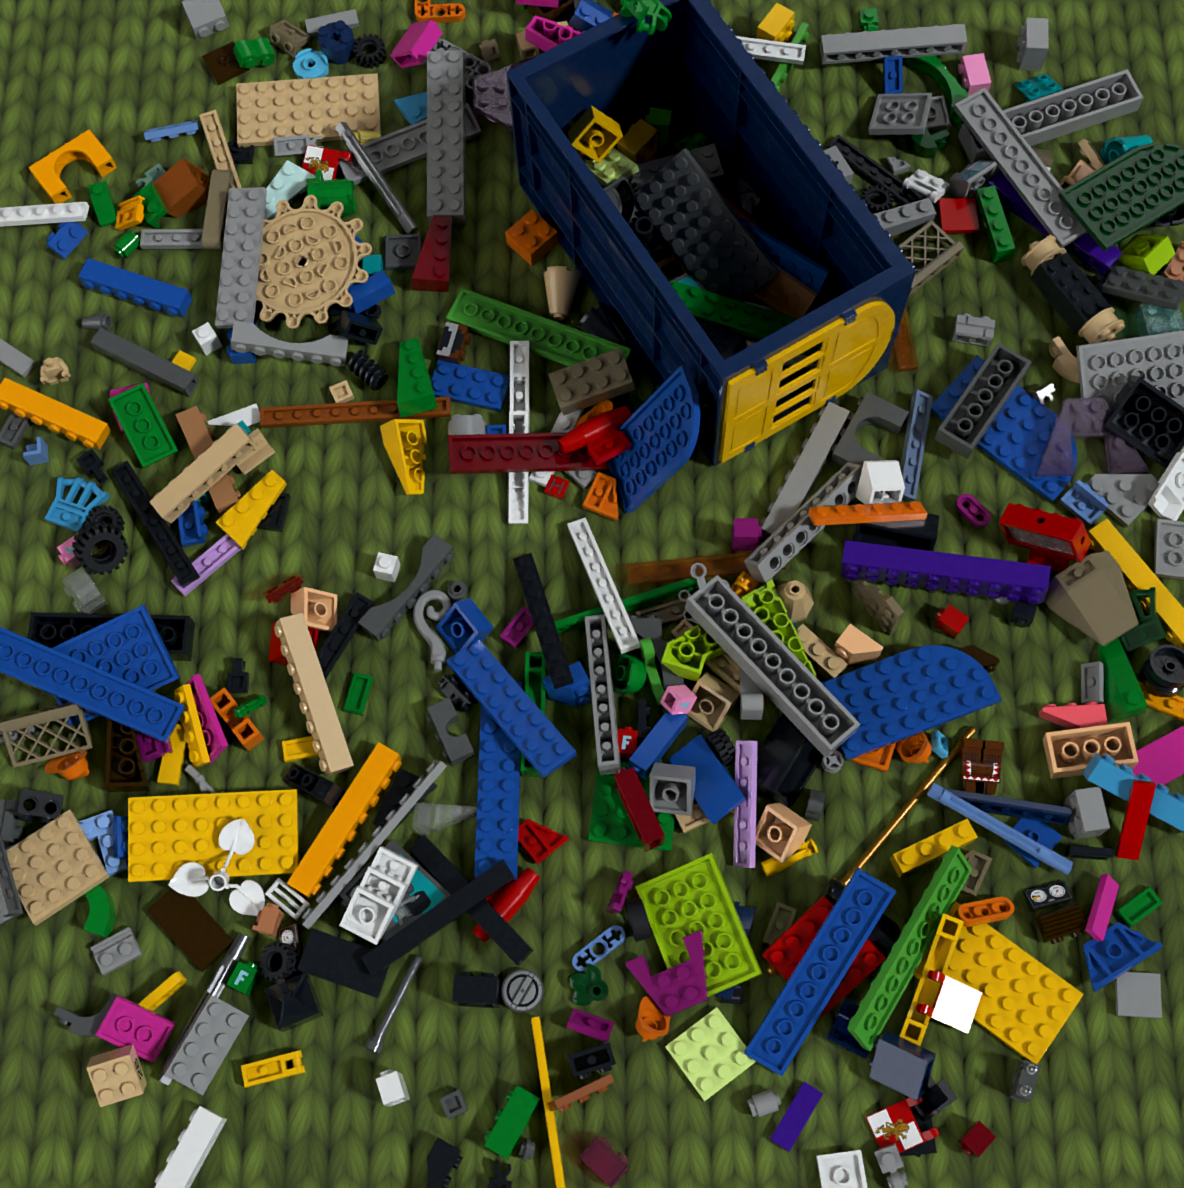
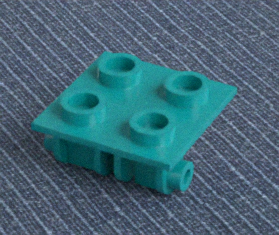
[1014,74,1064,103]

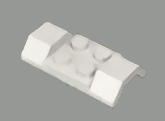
[1148,446,1184,521]

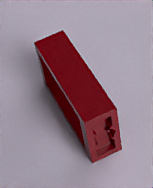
[614,767,665,852]

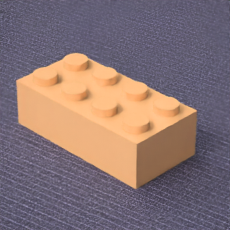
[1042,722,1139,779]

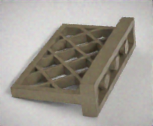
[899,220,965,297]
[0,702,94,768]

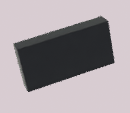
[1065,845,1113,860]

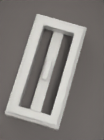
[265,878,311,921]

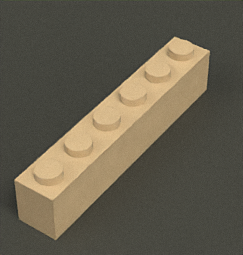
[150,423,257,523]

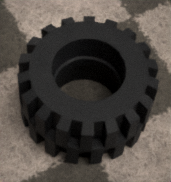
[72,521,128,575]

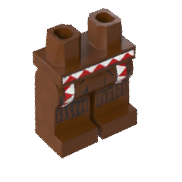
[959,738,1004,795]

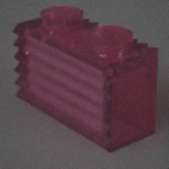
[579,1136,630,1188]

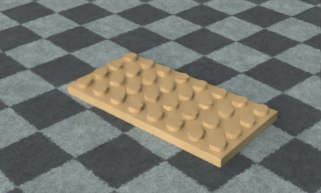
[236,73,381,148]

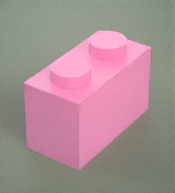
[958,53,991,96]

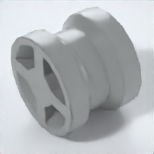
[821,750,844,774]

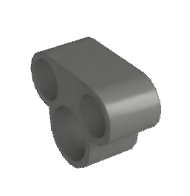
[804,789,825,822]

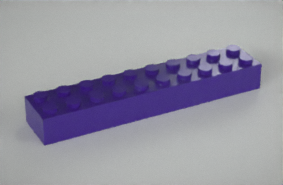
[841,540,1051,604]

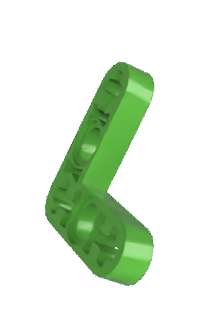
[639,637,665,706]

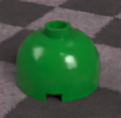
[611,653,647,694]

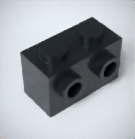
[336,310,383,345]
[567,1042,616,1080]

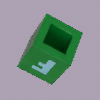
[226,961,261,996]

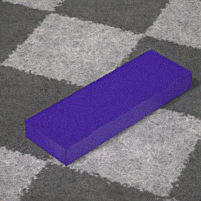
[770,1081,823,1152]

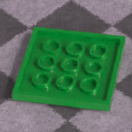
[588,762,675,852]

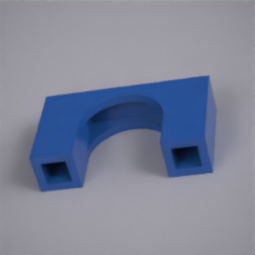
[348,235,395,314]

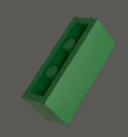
[483,1085,541,1160]

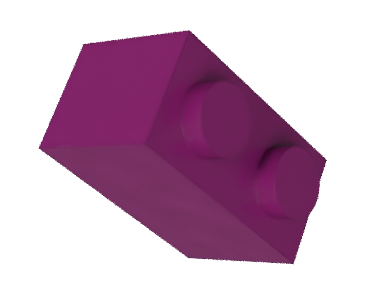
[732,518,762,551]

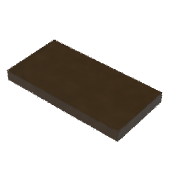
[147,888,233,972]

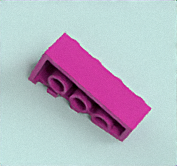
[525,15,585,52]

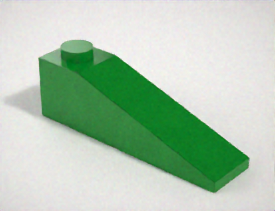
[1098,637,1147,723]

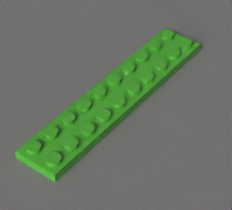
[446,288,632,366]
[847,846,973,1051]

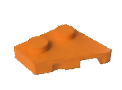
[583,472,618,521]

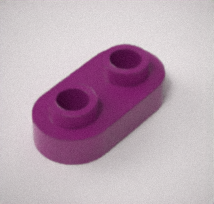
[956,494,991,528]

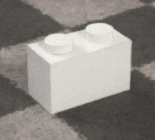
[376,1069,410,1107]

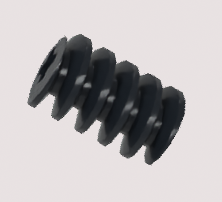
[348,350,388,391]

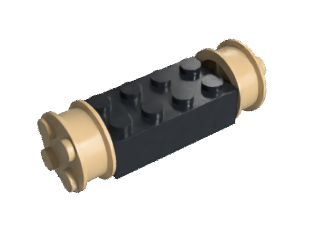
[1021,235,1125,344]

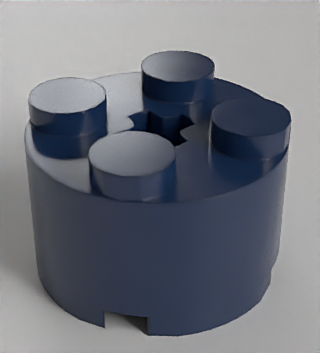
[318,20,355,65]

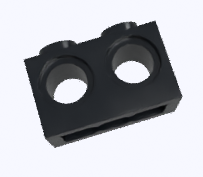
[13,788,64,825]

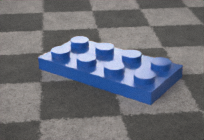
[431,360,510,412]

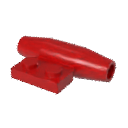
[557,406,632,465]
[472,867,540,943]

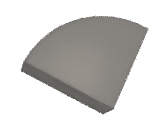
[886,157,910,175]

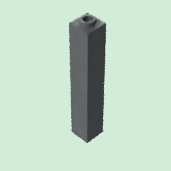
[91,328,200,397]

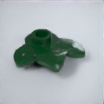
[568,963,609,1006]

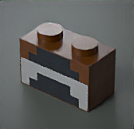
[436,322,471,365]

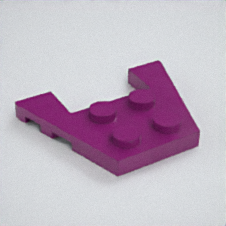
[625,931,708,1017]

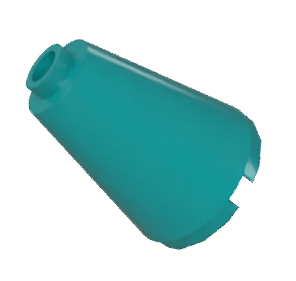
[1101,135,1153,165]

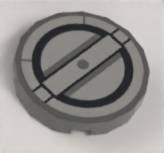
[501,969,544,1013]

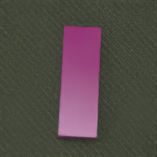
[1085,874,1119,941]

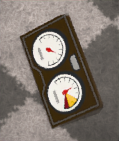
[278,923,303,967]

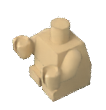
[40,357,71,385]

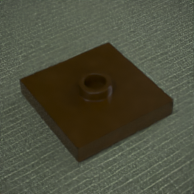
[202,41,250,85]

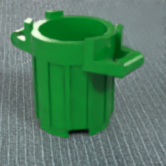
[306,170,357,217]

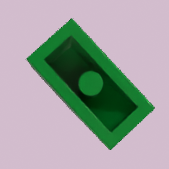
[88,181,117,227]

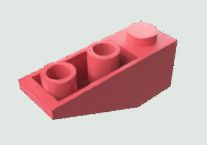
[1038,702,1108,729]

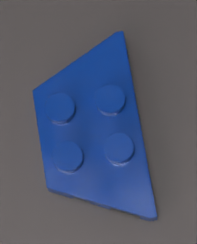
[1083,922,1163,993]

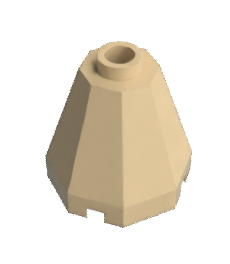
[776,580,814,623]

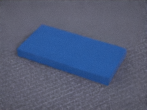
[669,734,746,824]

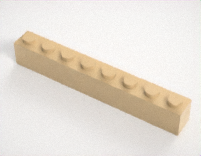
[274,613,354,776]

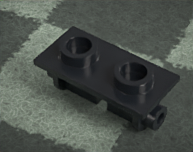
[438,675,478,713]

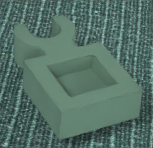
[135,163,166,189]

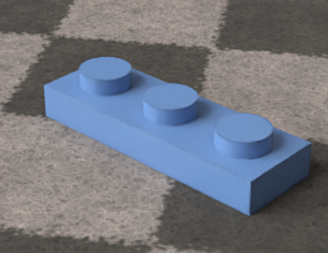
[144,120,200,142]

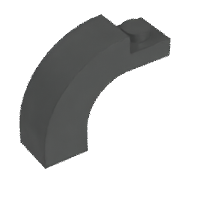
[54,993,117,1037]

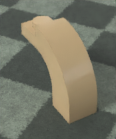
[1048,336,1080,384]

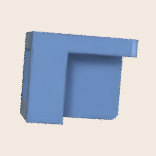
[23,436,49,466]

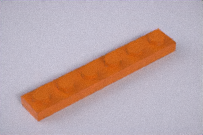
[808,501,928,526]

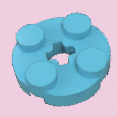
[293,48,329,79]

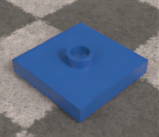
[1002,818,1062,868]

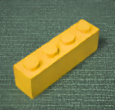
[890,818,978,878]

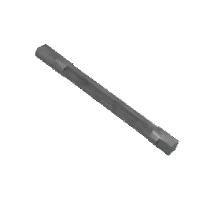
[335,122,418,234]
[156,932,251,1086]

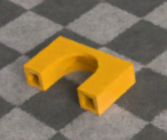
[28,129,117,204]

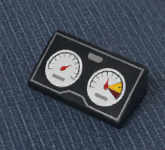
[1023,880,1073,912]

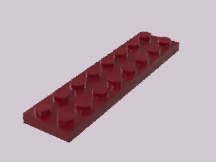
[448,432,606,474]

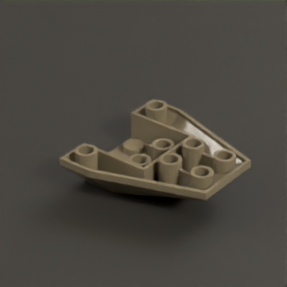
[1044,551,1139,647]

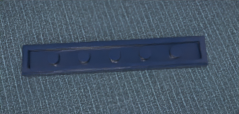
[941,788,1072,825]

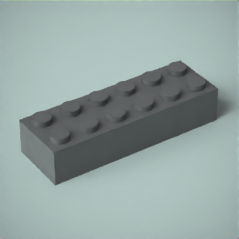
[935,342,1032,459]

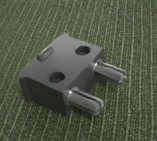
[1010,1059,1041,1104]

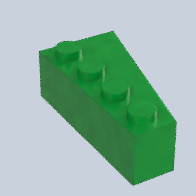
[397,337,438,418]

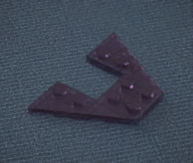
[472,56,536,132]
[1035,397,1149,477]

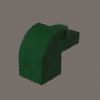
[905,127,950,159]

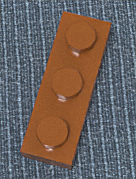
[547,1074,614,1113]

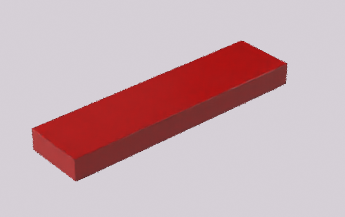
[1116,779,1156,860]

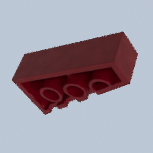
[411,215,452,292]

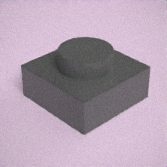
[439,1089,469,1120]

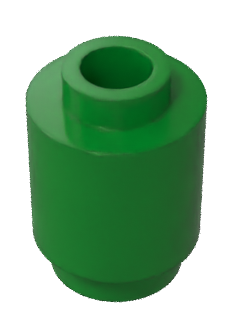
[113,231,140,258]

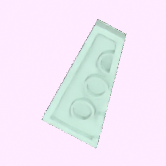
[264,160,315,220]

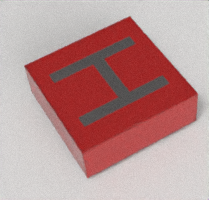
[544,475,570,500]

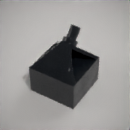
[264,972,323,1032]

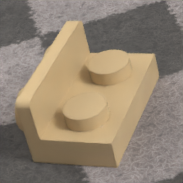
[236,428,275,475]

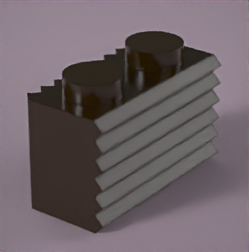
[1035,903,1087,945]

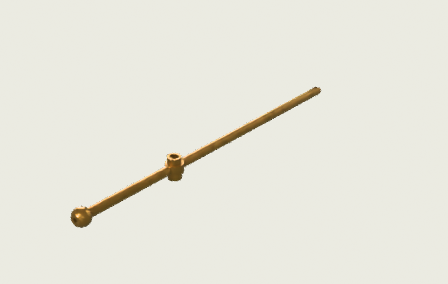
[764,726,976,977]

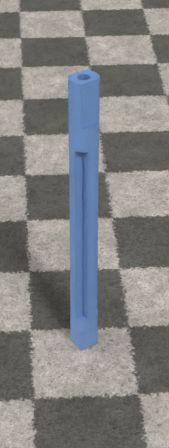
[927,782,1073,875]

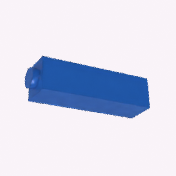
[628,710,688,779]

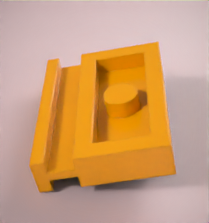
[115,195,145,231]

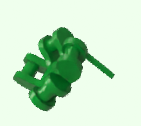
[621,0,672,35]

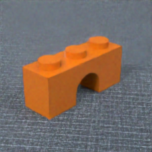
[210,687,265,751]

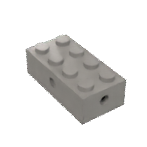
[163,993,249,1095]

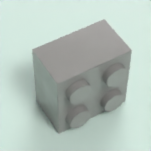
[1016,18,1049,71]
[1064,787,1110,840]

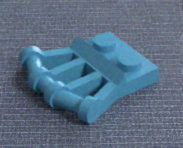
[44,477,110,533]

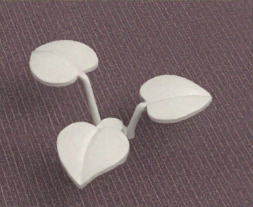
[169,819,265,916]

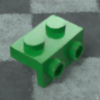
[133,183,168,229]

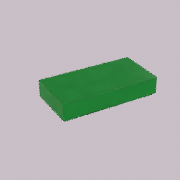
[343,672,374,716]
[1115,886,1163,928]

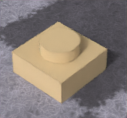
[329,380,355,403]

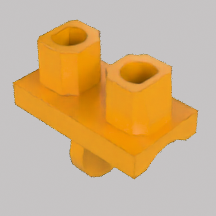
[731,571,760,599]

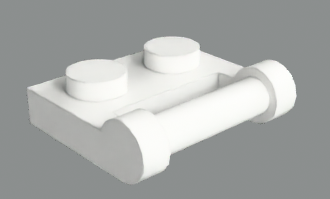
[902,169,950,203]

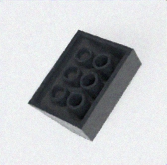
[1103,375,1184,469]

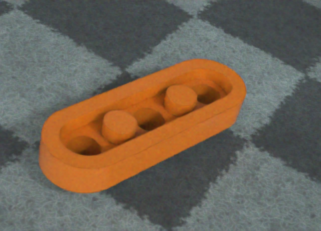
[955,897,1014,927]

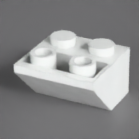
[855,460,905,504]

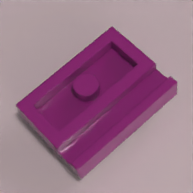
[136,731,173,763]

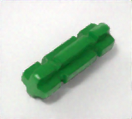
[233,695,267,718]

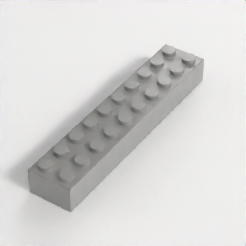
[427,50,466,225]
[958,69,1144,163]
[685,575,861,758]

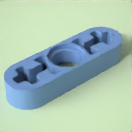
[572,925,625,973]

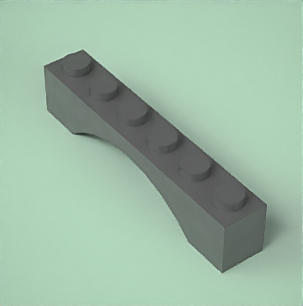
[358,534,455,642]

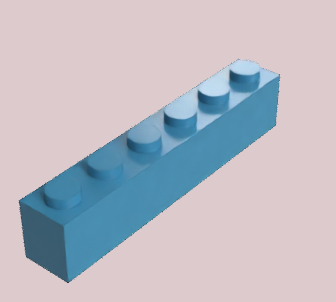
[1083,752,1184,832]

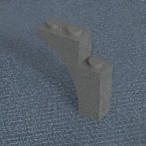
[628,615,684,692]

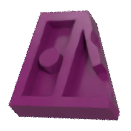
[606,870,634,914]

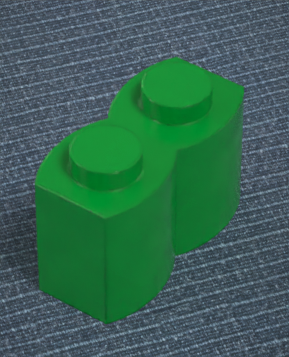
[233,38,275,68]

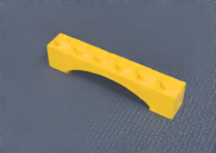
[900,913,964,1046]

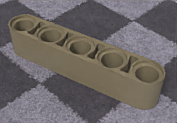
[202,169,233,250]

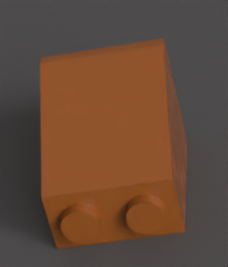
[153,158,210,218]

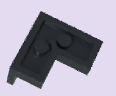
[903,1076,958,1122]

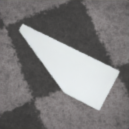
[207,403,260,426]

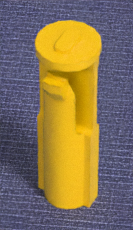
[761,837,818,878]

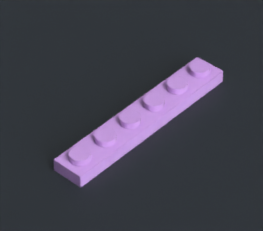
[733,740,757,868]

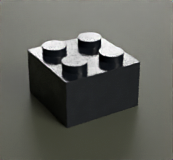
[452,972,501,1008]

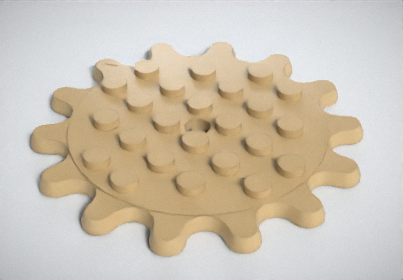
[256,195,372,329]

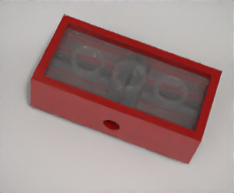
[999,503,1091,563]

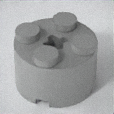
[448,414,487,435]

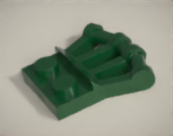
[1120,587,1167,652]

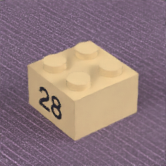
[86,1044,147,1107]

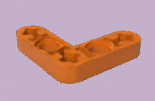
[415,0,466,23]

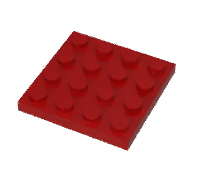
[762,895,886,1016]

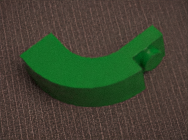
[83,883,115,938]

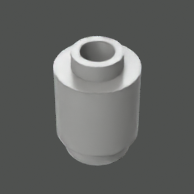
[747,1089,781,1117]

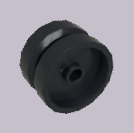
[1140,645,1184,697]

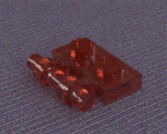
[263,573,304,603]

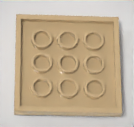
[6,809,110,926]

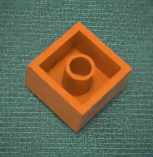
[505,209,558,266]

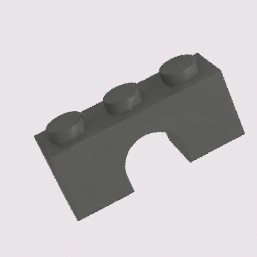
[426,697,475,766]

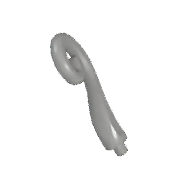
[413,589,451,672]

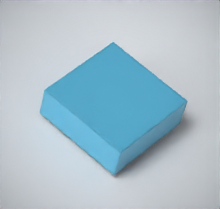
[931,730,948,759]

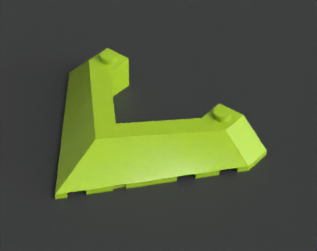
[661,579,817,708]

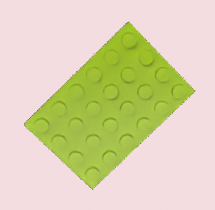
[635,853,762,997]

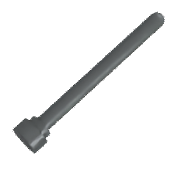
[364,955,422,1054]

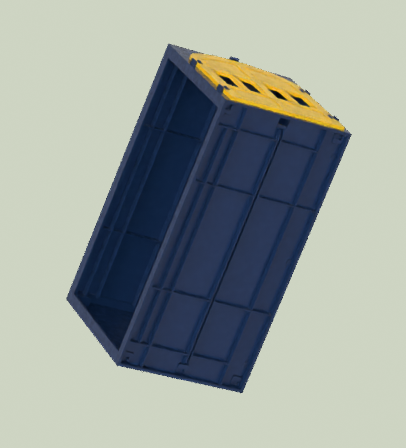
[506,0,916,467]

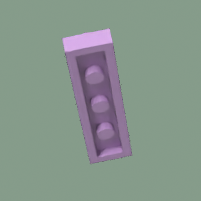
[171,534,242,596]

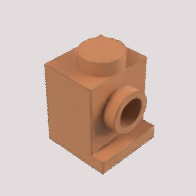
[252,903,284,937]

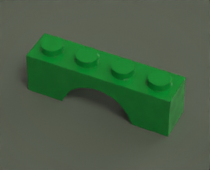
[974,185,1016,263]

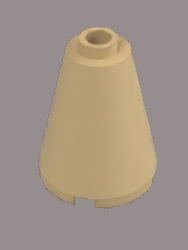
[543,266,581,321]

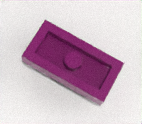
[500,606,534,649]
[566,1008,614,1042]

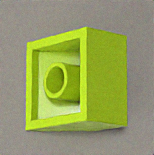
[1119,234,1176,275]

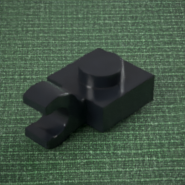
[76,448,108,483]
[227,658,250,694]

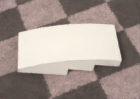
[339,846,419,945]

